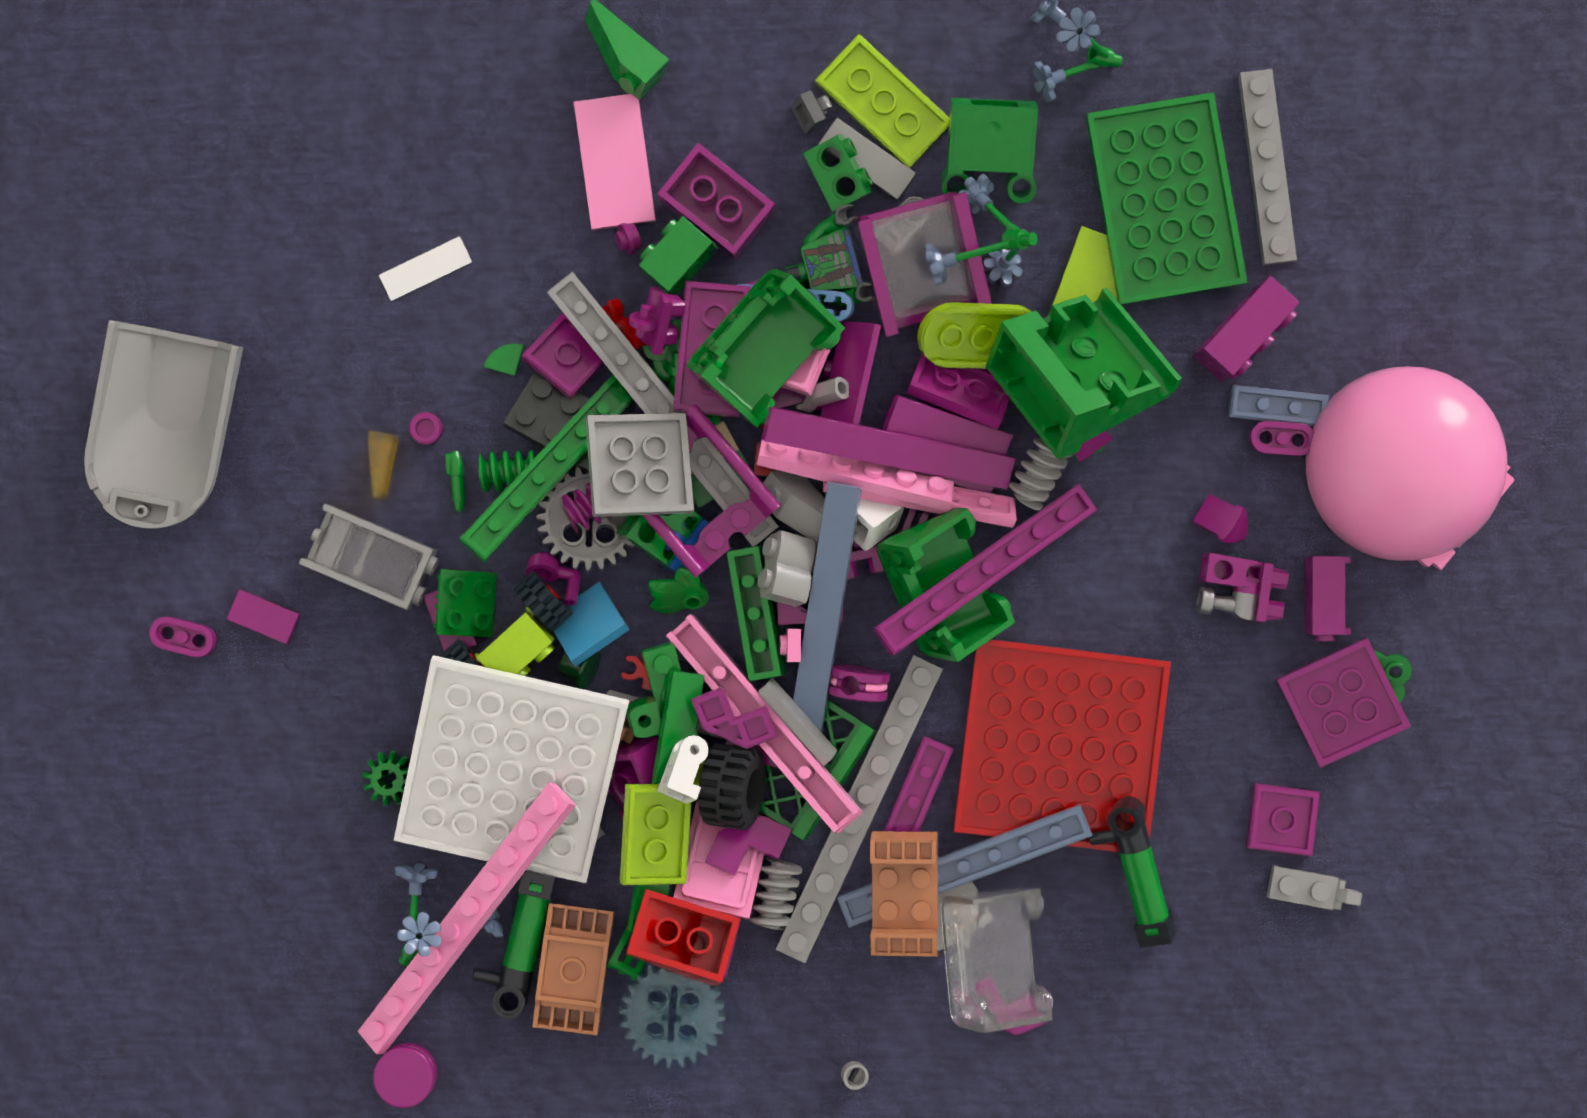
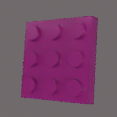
[1277,637,1411,768]

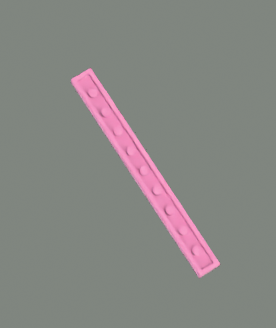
[357,782,576,1054]

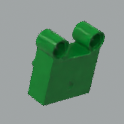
[941,98,1038,204]

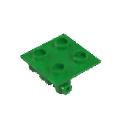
[433,569,497,637]

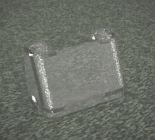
[941,887,1053,1033]

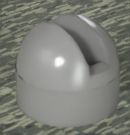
[841,1061,869,1090]

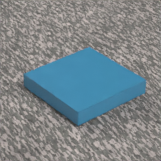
[554,581,630,667]

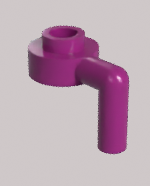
[526,552,581,606]

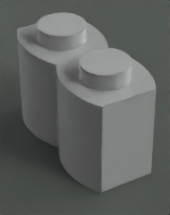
[758,530,816,607]

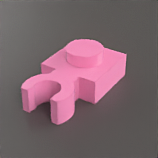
[779,629,801,662]

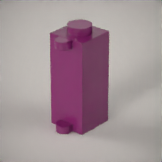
[1305,556,1351,641]

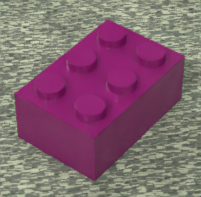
[657,143,775,260]
[1192,276,1300,382]

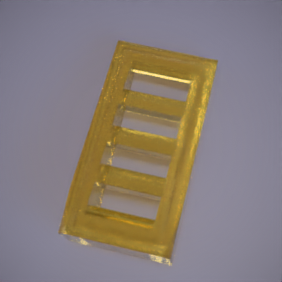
[368,430,399,500]

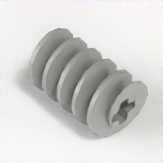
[1008,438,1073,510]
[749,858,802,930]

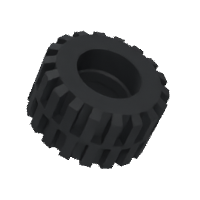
[698,743,766,830]

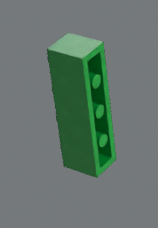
[727,546,787,681]

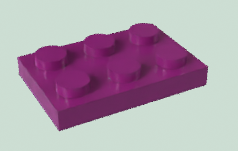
[906,353,1009,430]

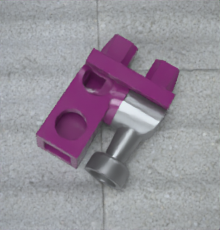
[1197,553,1289,622]

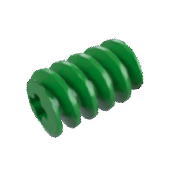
[479,450,535,492]

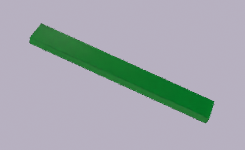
[459,368,657,563]
[627,670,705,932]

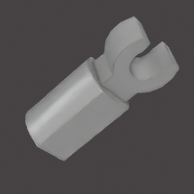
[796,377,849,413]

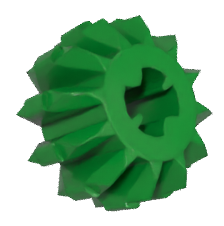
[362,750,409,806]

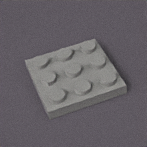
[585,413,694,517]

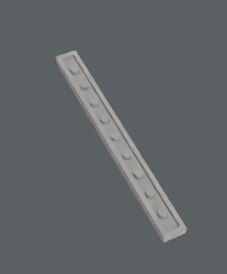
[547,272,779,547]
[776,655,943,963]

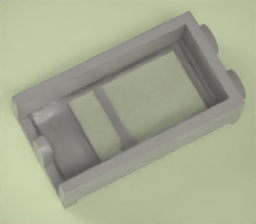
[299,504,439,610]

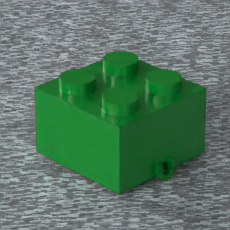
[639,216,718,295]

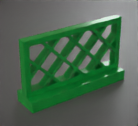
[760,700,877,840]

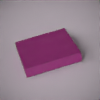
[522,313,604,400]
[1246,783,1320,856]

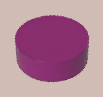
[409,412,443,445]

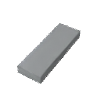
[818,118,916,201]
[758,677,837,766]

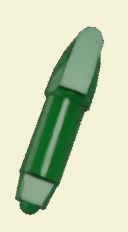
[445,451,465,513]

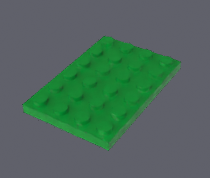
[1085,92,1248,305]

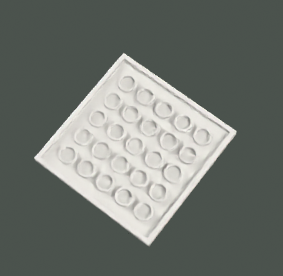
[394,655,629,883]

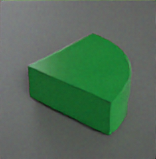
[484,344,525,377]

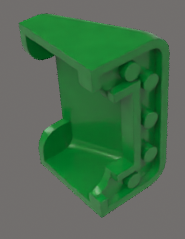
[687,269,845,427]
[877,508,1015,662]

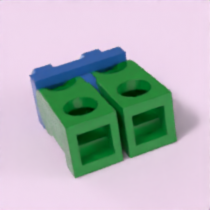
[616,511,709,572]

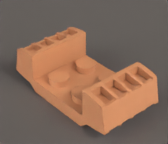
[870,831,938,957]
[532,903,615,1036]

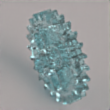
[619,965,725,1068]

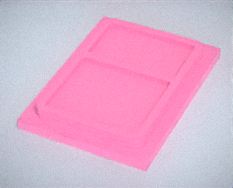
[673,801,772,920]

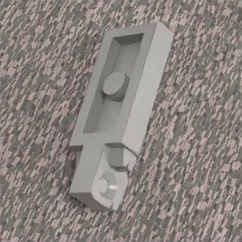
[1266,865,1362,910]

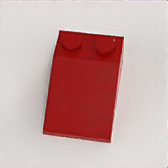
[626,889,740,986]

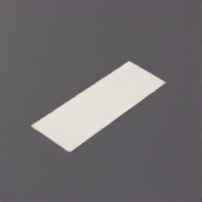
[379,236,472,301]

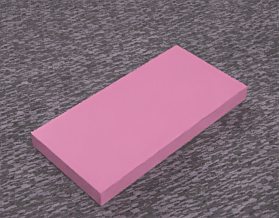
[574,94,656,231]

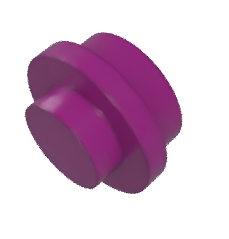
[615,223,641,255]

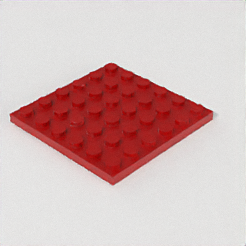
[953,639,1171,852]

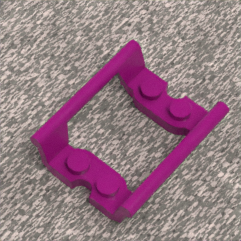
[642,404,781,578]

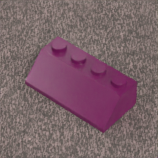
[815,321,881,425]

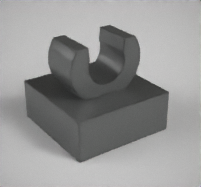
[790,90,833,135]

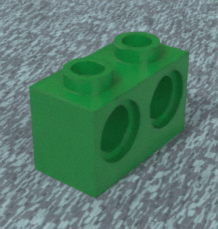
[803,134,872,212]

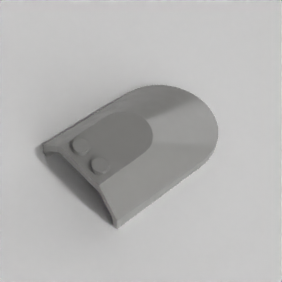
[84,320,243,528]

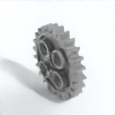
[536,467,635,572]

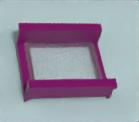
[857,192,992,337]

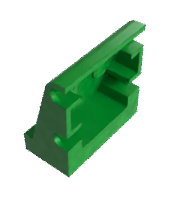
[985,288,1182,459]

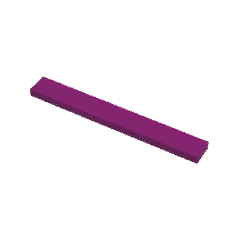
[761,406,1016,489]
[873,484,1097,656]

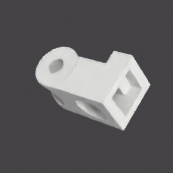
[657,735,708,804]

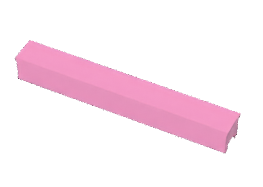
[666,614,863,834]

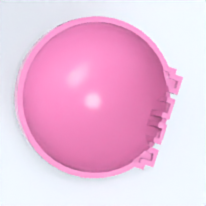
[1306,366,1515,570]

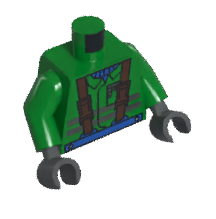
[785,204,877,307]

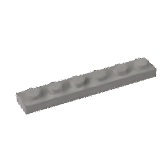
[1238,69,1297,266]

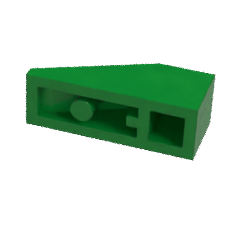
[585,0,669,100]

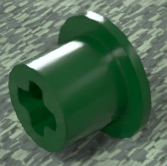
[559,652,601,690]

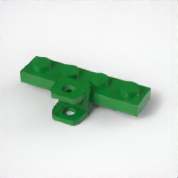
[626,642,698,738]

